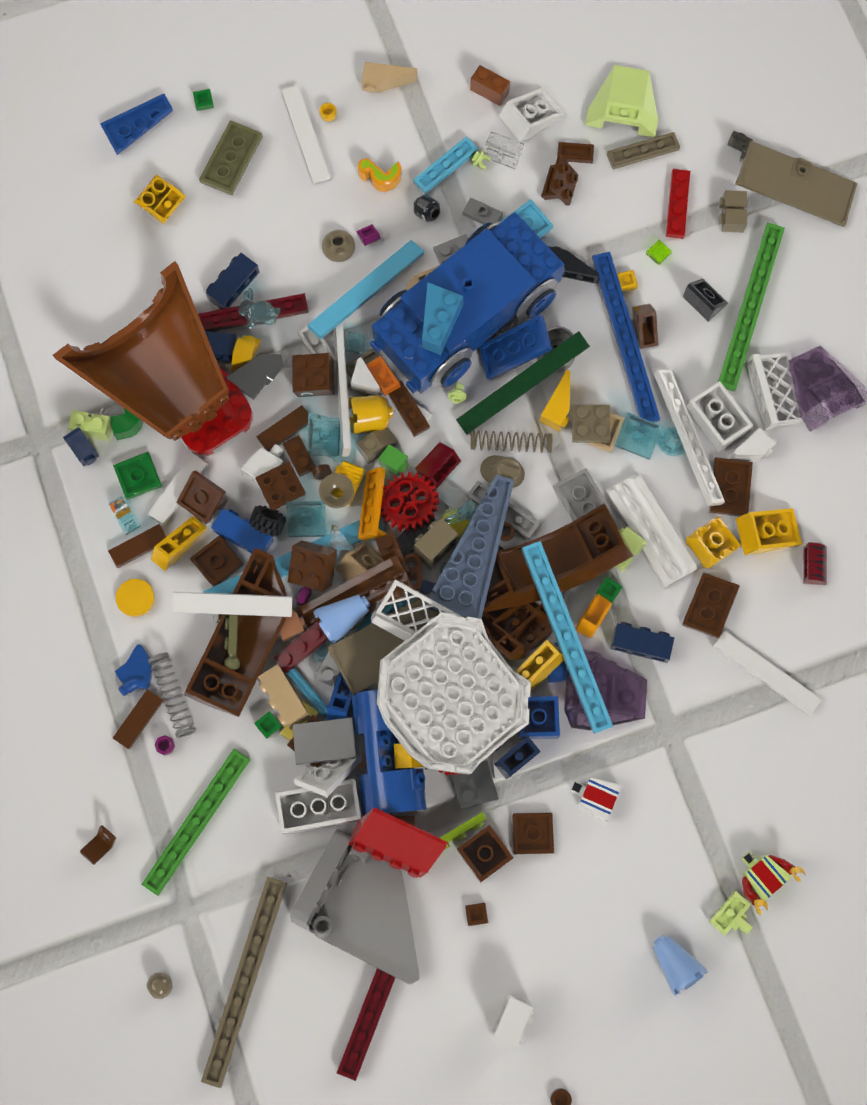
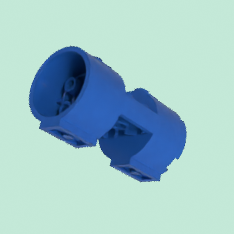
[352,689,427,816]

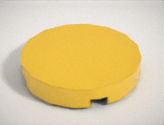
[116,579,155,617]

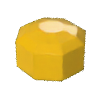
[319,102,337,122]

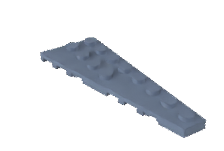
[425,475,514,619]

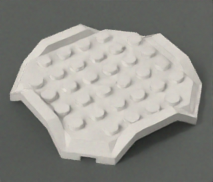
[377,612,531,774]

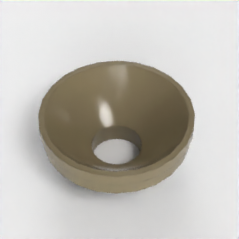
[322,230,355,262]
[319,473,354,508]

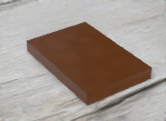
[709,457,753,517]
[682,572,740,639]

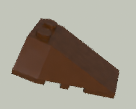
[481,600,553,660]

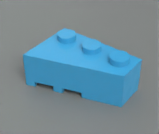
[422,282,463,355]

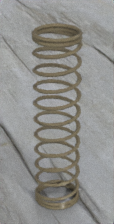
[471,430,553,454]

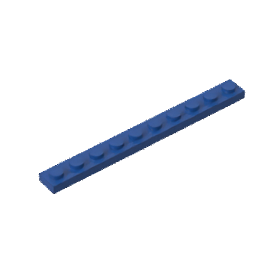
[592,252,660,425]

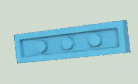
[413,136,479,195]

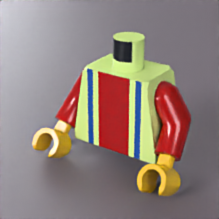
[741,851,806,914]

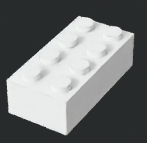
[275,779,362,835]

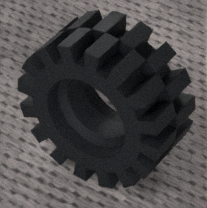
[249,505,286,537]

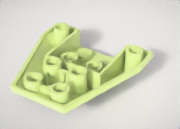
[585,65,658,138]

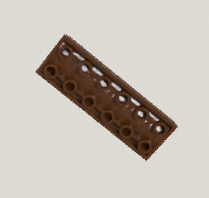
[297,555,415,629]

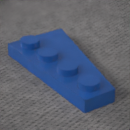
[100,94,173,155]

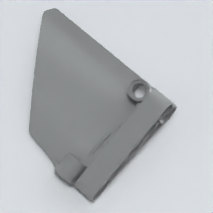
[290,829,419,984]

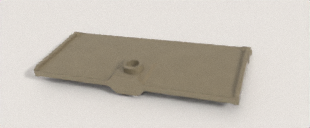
[735,140,857,227]
[327,592,440,695]

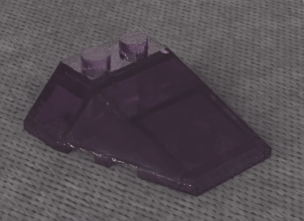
[564,650,647,731]

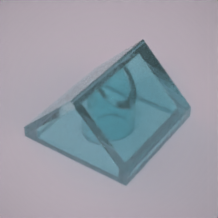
[307,413,340,456]
[615,413,663,460]
[286,501,327,537]

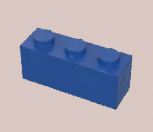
[211,508,274,554]

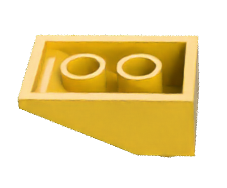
[735,508,802,555]

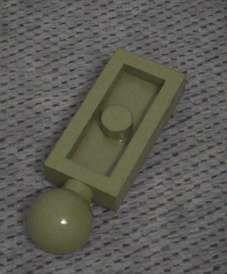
[224,614,240,671]

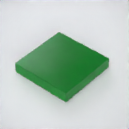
[113,452,163,500]

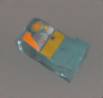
[108,495,141,535]

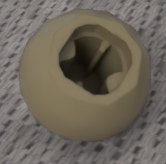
[147,973,173,999]

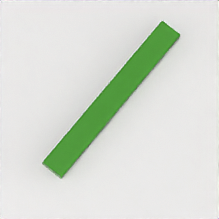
[141,749,251,896]

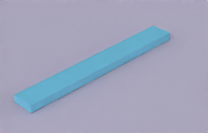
[308,240,424,340]

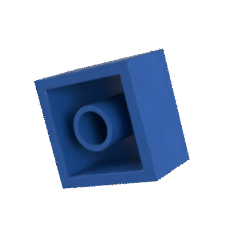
[518,696,560,740]

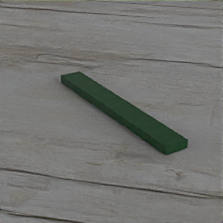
[456,331,590,435]

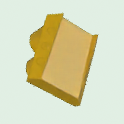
[686,517,741,568]

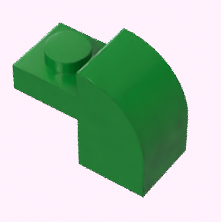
[110,408,143,440]

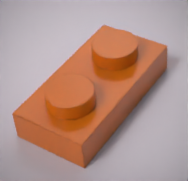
[366,356,401,396]

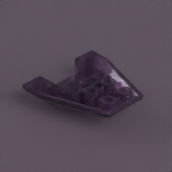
[788,345,867,432]

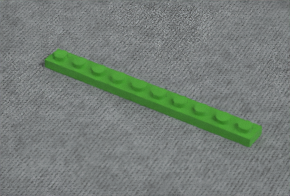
[718,222,785,392]

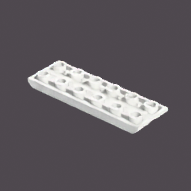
[605,473,697,588]

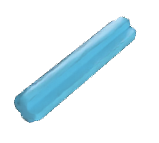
[287,668,328,717]

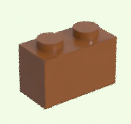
[470,65,510,106]

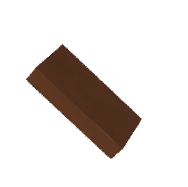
[557,142,594,164]

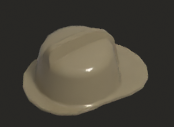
[480,455,525,488]

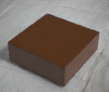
[465,903,488,926]

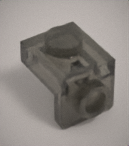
[727,131,753,162]

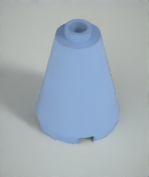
[313,594,370,644]
[653,935,708,996]

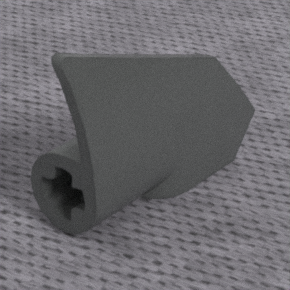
[226,354,284,400]

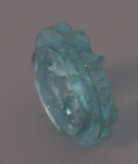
[658,427,685,456]

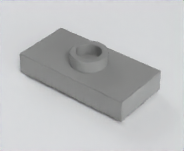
[462,197,503,225]

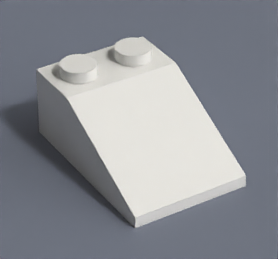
[499,88,564,142]

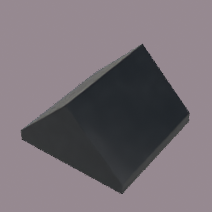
[683,278,728,322]

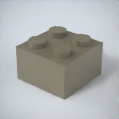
[414,518,458,570]

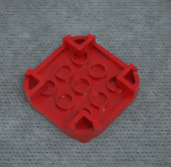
[181,368,253,456]

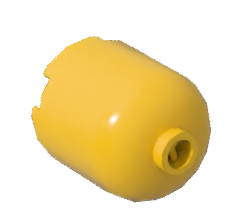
[348,396,393,434]

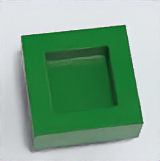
[193,89,214,111]
[595,576,622,603]
[254,711,282,739]

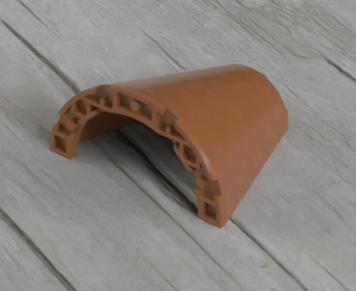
[53,261,229,441]

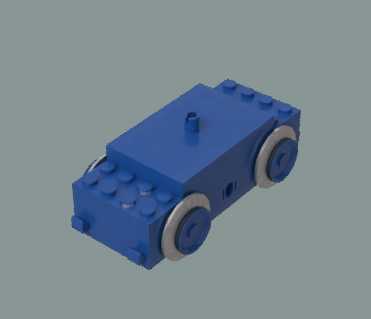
[370,212,565,394]

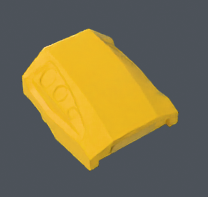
[133,174,186,225]

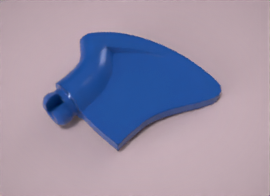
[115,644,152,696]

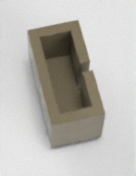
[719,190,747,233]

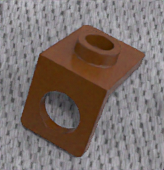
[80,825,116,865]

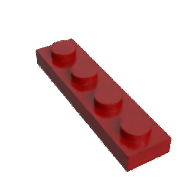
[666,169,691,239]

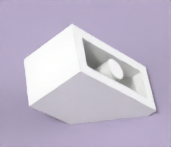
[730,427,776,461]

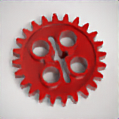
[380,472,440,532]

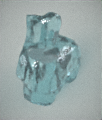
[238,288,280,328]

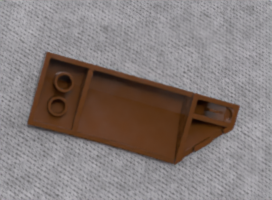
[483,503,633,613]
[184,547,287,717]

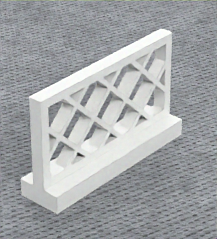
[745,352,810,430]
[371,579,462,641]

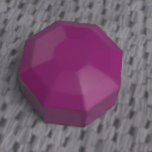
[154,735,175,756]

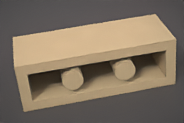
[258,664,311,729]

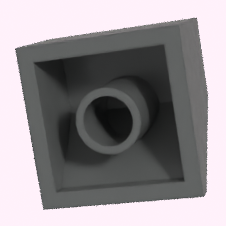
[450,761,499,810]

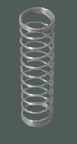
[148,652,196,738]

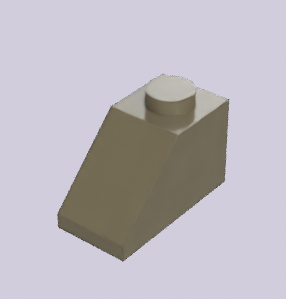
[357,428,399,464]

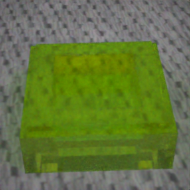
[646,240,672,265]

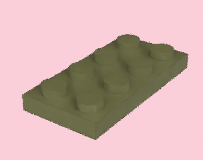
[199,120,263,196]

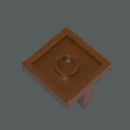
[176,470,228,524]

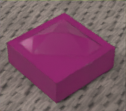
[356,224,381,246]
[296,587,313,606]

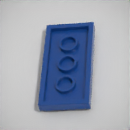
[479,314,552,380]

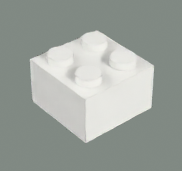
[491,995,535,1048]

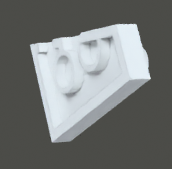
[294,752,362,797]

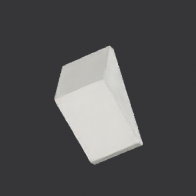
[351,357,380,396]

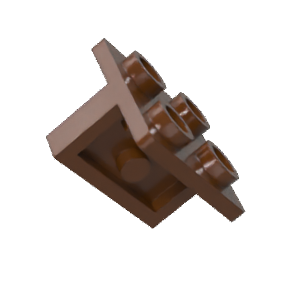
[541,156,578,206]
[255,461,306,511]

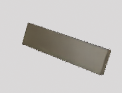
[607,132,680,170]

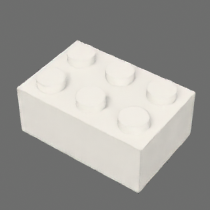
[686,381,754,452]

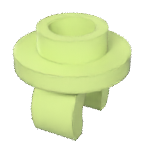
[471,150,491,170]
[448,383,466,403]

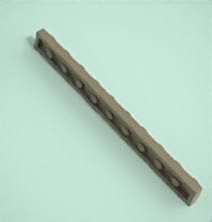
[201,877,287,1088]

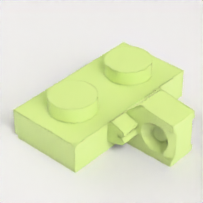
[709,891,753,936]

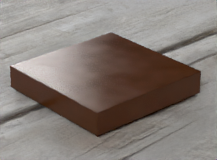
[190,535,244,587]
[512,813,554,855]

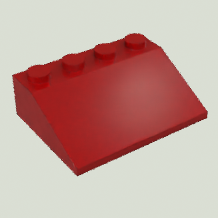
[348,807,448,878]

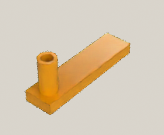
[358,466,387,541]

